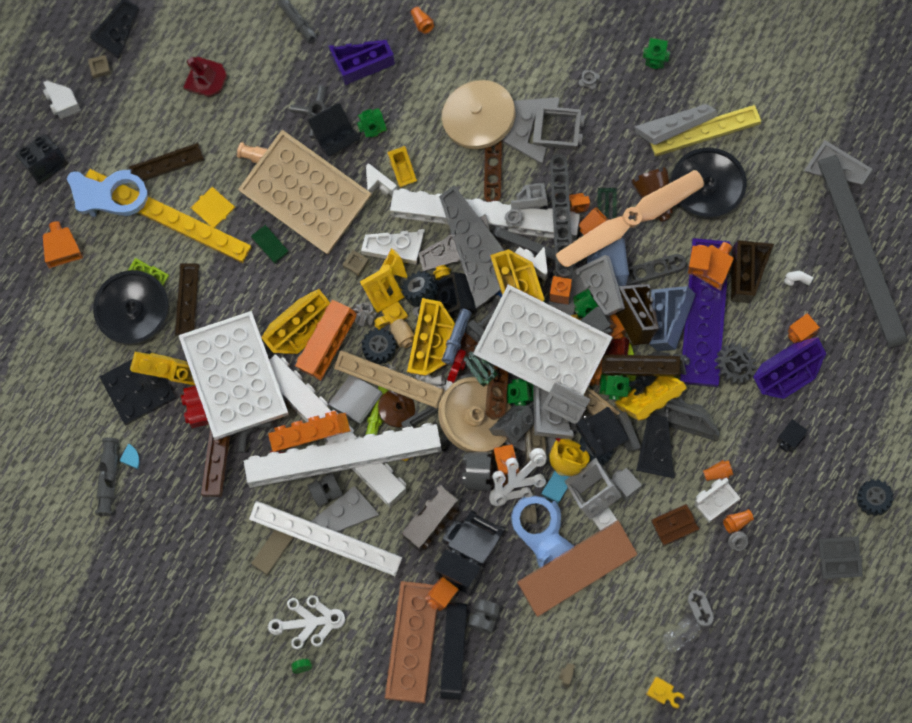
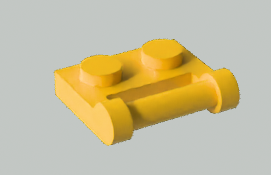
[360,265,404,313]

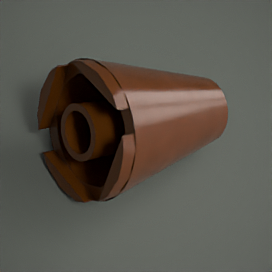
[631,167,673,222]

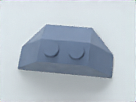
[587,238,629,286]

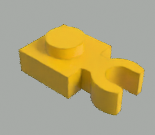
[646,677,684,709]

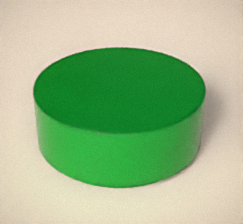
[291,659,312,674]

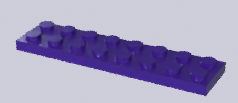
[680,238,730,387]

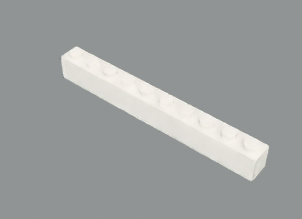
[390,189,580,241]
[269,354,407,508]
[244,423,442,488]

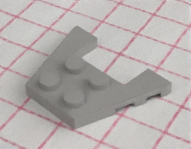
[501,97,560,165]

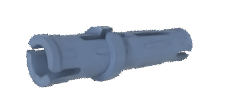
[441,309,472,365]

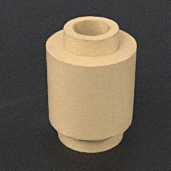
[390,319,414,348]

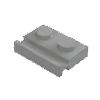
[542,381,590,424]

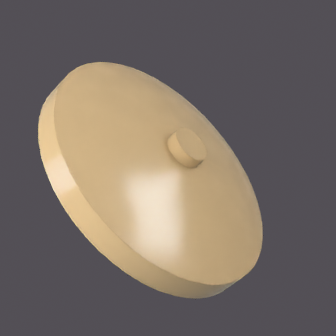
[442,80,516,149]
[438,377,511,452]

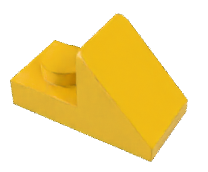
[387,146,417,187]
[381,248,407,291]

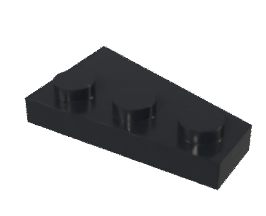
[90,0,139,59]
[636,413,675,479]

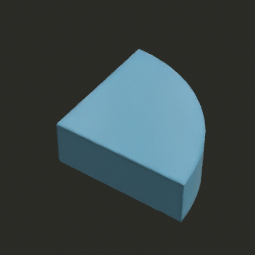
[120,444,140,470]

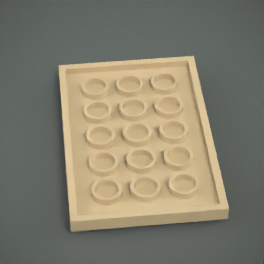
[238,130,372,255]

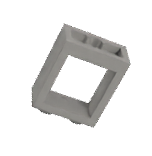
[533,106,585,150]
[564,458,622,520]

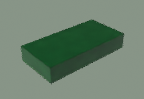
[251,225,289,265]

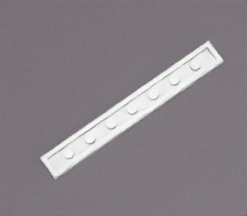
[249,501,403,576]

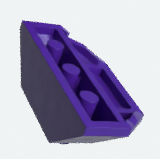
[753,337,826,399]

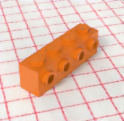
[295,300,357,381]
[268,411,351,452]

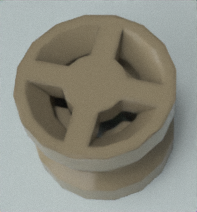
[520,505,537,525]

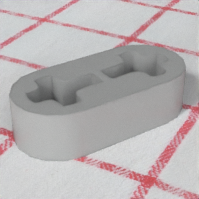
[688,590,714,628]

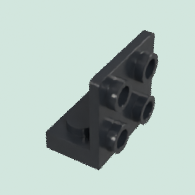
[307,103,360,157]
[15,134,68,185]
[575,407,629,459]

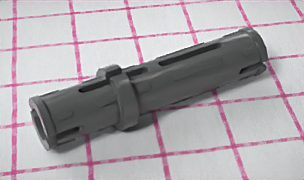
[277,0,317,43]

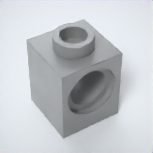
[612,468,642,502]

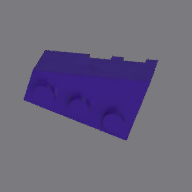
[329,40,395,85]

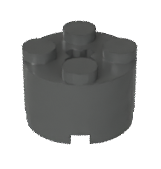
[462,451,494,491]

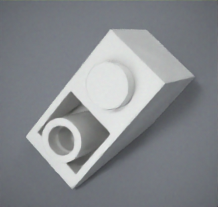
[43,81,81,119]

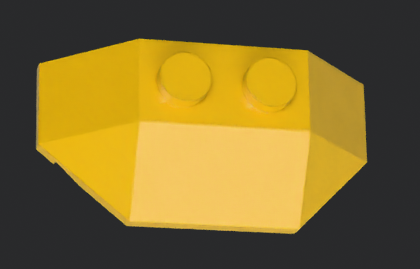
[490,249,544,302]
[261,289,330,354]
[407,298,455,376]

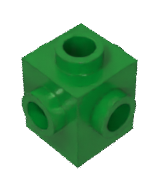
[643,38,670,69]
[356,108,387,137]
[573,289,599,318]
[599,375,631,400]
[506,379,534,406]

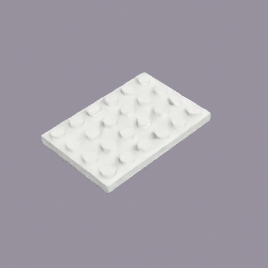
[473,284,612,395]
[178,311,288,440]

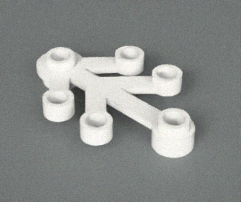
[489,448,547,506]
[268,595,345,650]

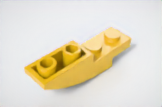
[130,352,196,386]

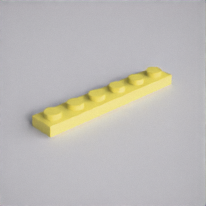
[650,105,761,157]

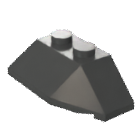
[645,398,720,442]

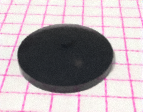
[671,147,747,220]
[93,270,170,345]

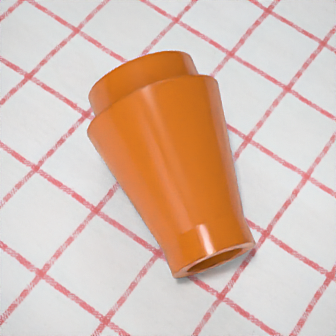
[411,7,434,34]
[703,460,733,481]
[723,510,754,534]

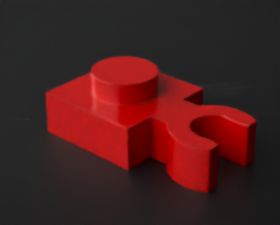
[447,349,467,383]

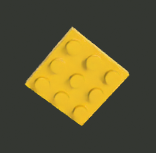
[614,376,687,421]

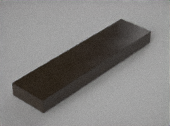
[129,143,204,182]
[175,263,200,336]
[602,355,681,377]

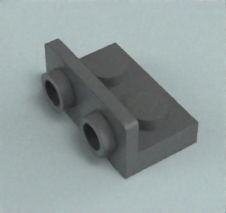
[489,406,534,444]

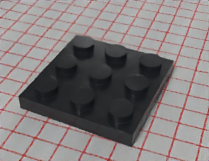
[99,350,176,426]

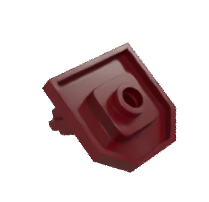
[183,56,227,97]

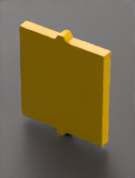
[191,187,235,228]

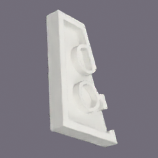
[361,229,425,265]

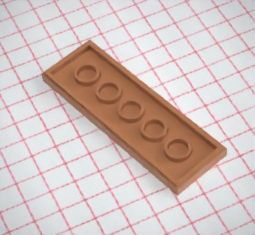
[517,521,637,617]
[385,581,437,704]

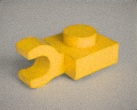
[374,302,408,330]

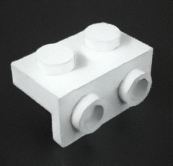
[695,477,741,523]

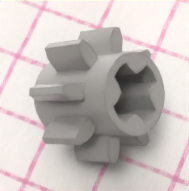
[353,303,377,326]

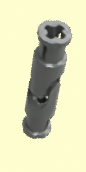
[95,437,119,516]

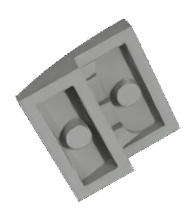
[328,375,383,424]

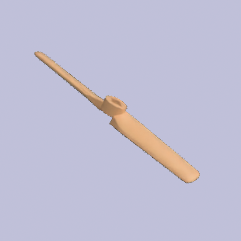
[556,170,704,267]

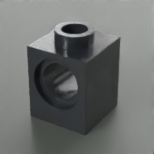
[777,419,808,453]

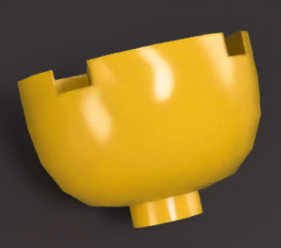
[549,438,590,476]

